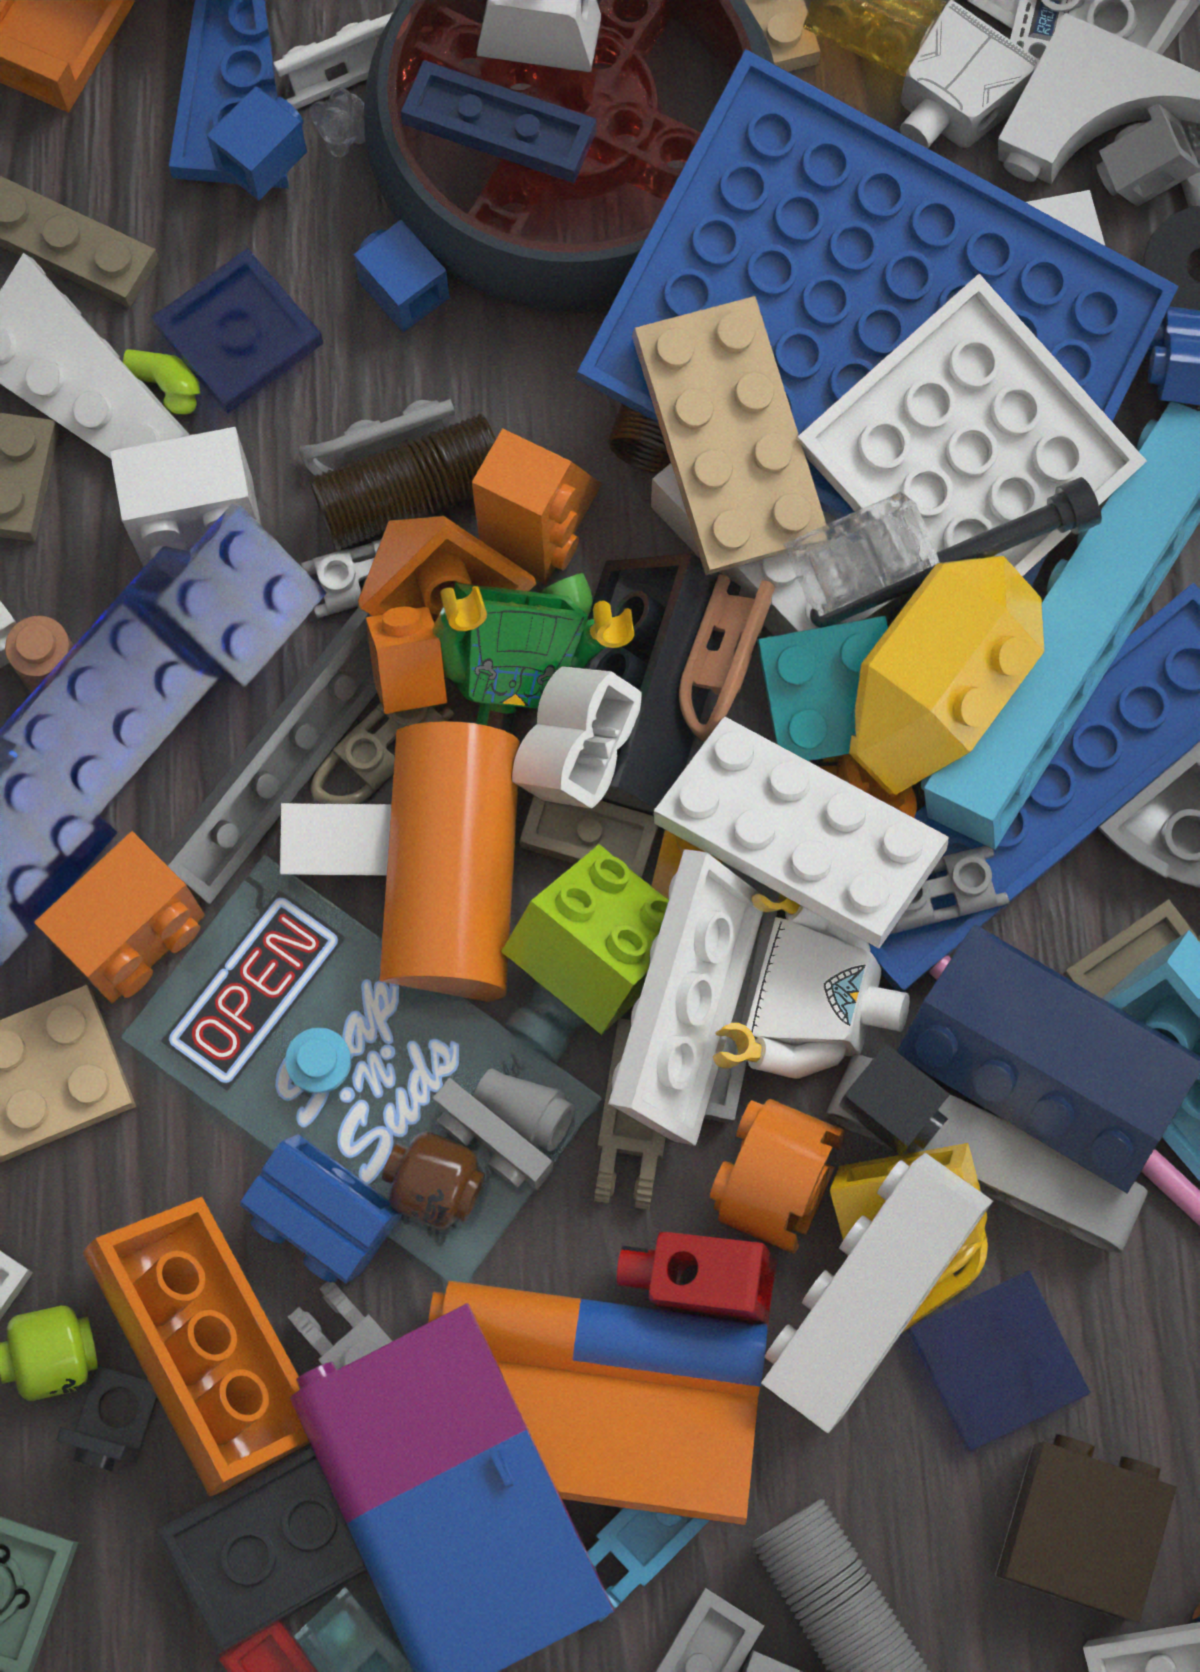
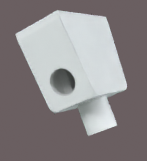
[477,0,601,72]

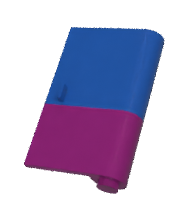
[290,1303,615,1672]

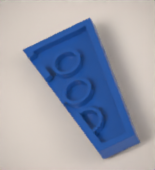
[169,0,290,189]

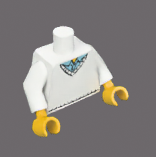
[713,893,910,1079]

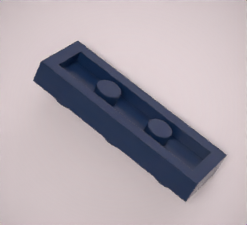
[401,60,597,183]

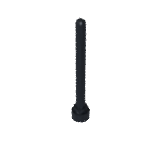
[810,477,1102,628]

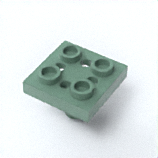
[0,1516,79,1672]

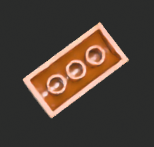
[379,721,520,1002]
[83,1197,310,1496]

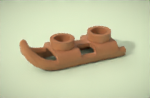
[679,574,775,742]

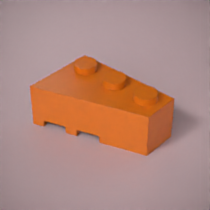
[472,428,602,585]

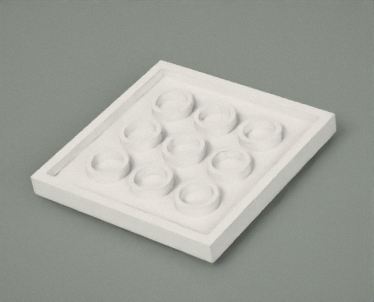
[796,274,1147,576]

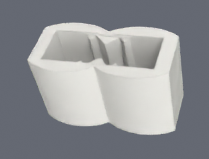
[512,667,641,809]

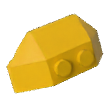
[849,555,1044,795]

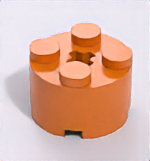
[709,1099,845,1254]

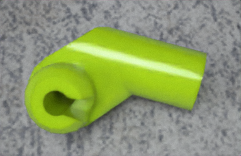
[123,349,200,414]

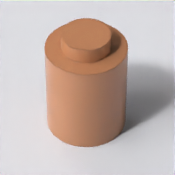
[5,616,83,700]

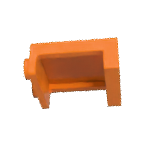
[0,0,135,113]

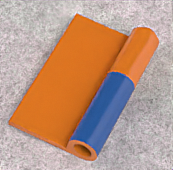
[428,1280,768,1525]

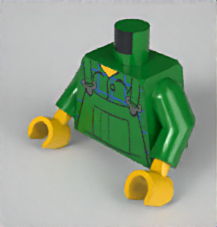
[432,583,634,734]

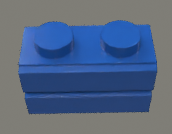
[240,1134,402,1284]

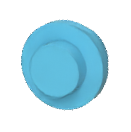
[285,1028,351,1094]

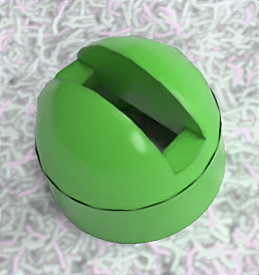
[538,573,593,615]

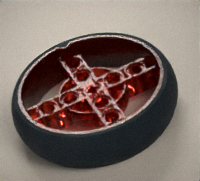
[364,0,775,312]

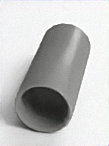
[751,1499,931,1672]

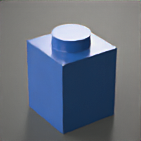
[207,86,307,201]
[353,220,450,332]

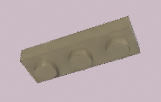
[0,176,159,308]

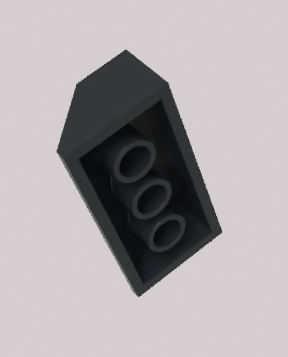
[584,553,741,816]

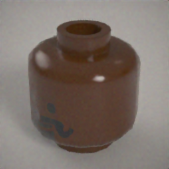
[381,1131,485,1230]

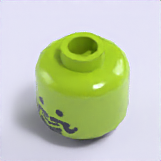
[0,1305,98,1401]

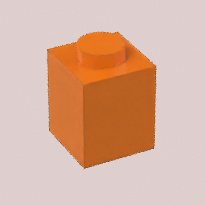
[366,606,447,714]

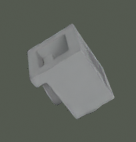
[1097,103,1200,207]

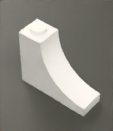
[998,13,1200,184]

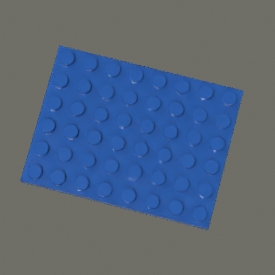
[574,49,1179,587]

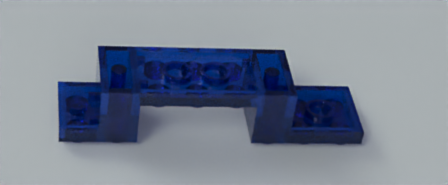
[0,504,327,967]

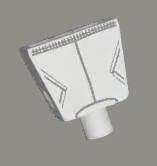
[900,0,1040,149]

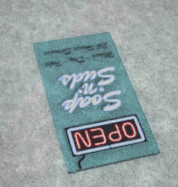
[121,855,602,1283]

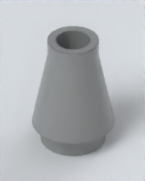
[473,1068,575,1151]

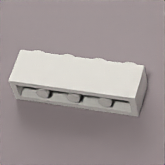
[761,1153,993,1433]

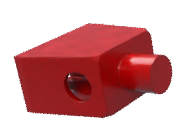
[617,1232,777,1325]

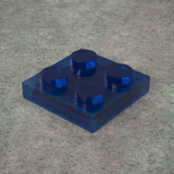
[151,248,324,414]
[908,1270,1091,1452]

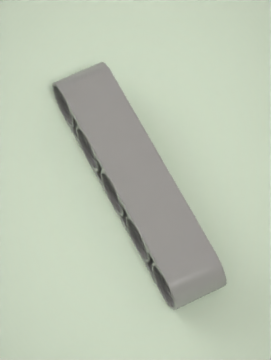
[825,1054,1148,1254]

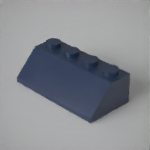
[896,924,1200,1194]

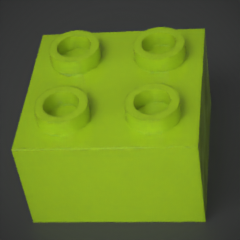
[501,844,669,1035]

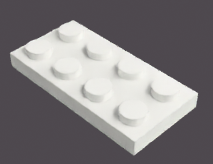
[654,717,949,948]
[608,849,763,1146]

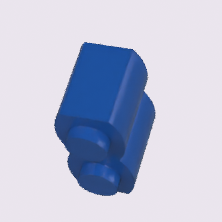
[1145,306,1200,405]

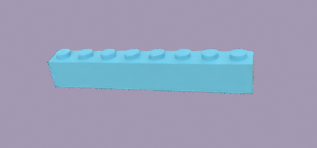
[921,402,1200,850]

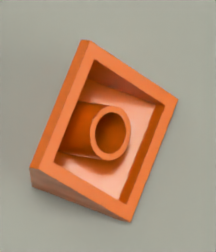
[358,516,536,623]

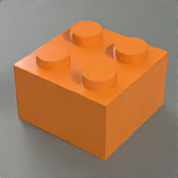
[34,831,206,1004]

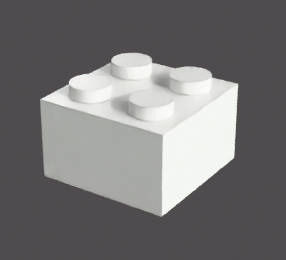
[110,427,264,569]

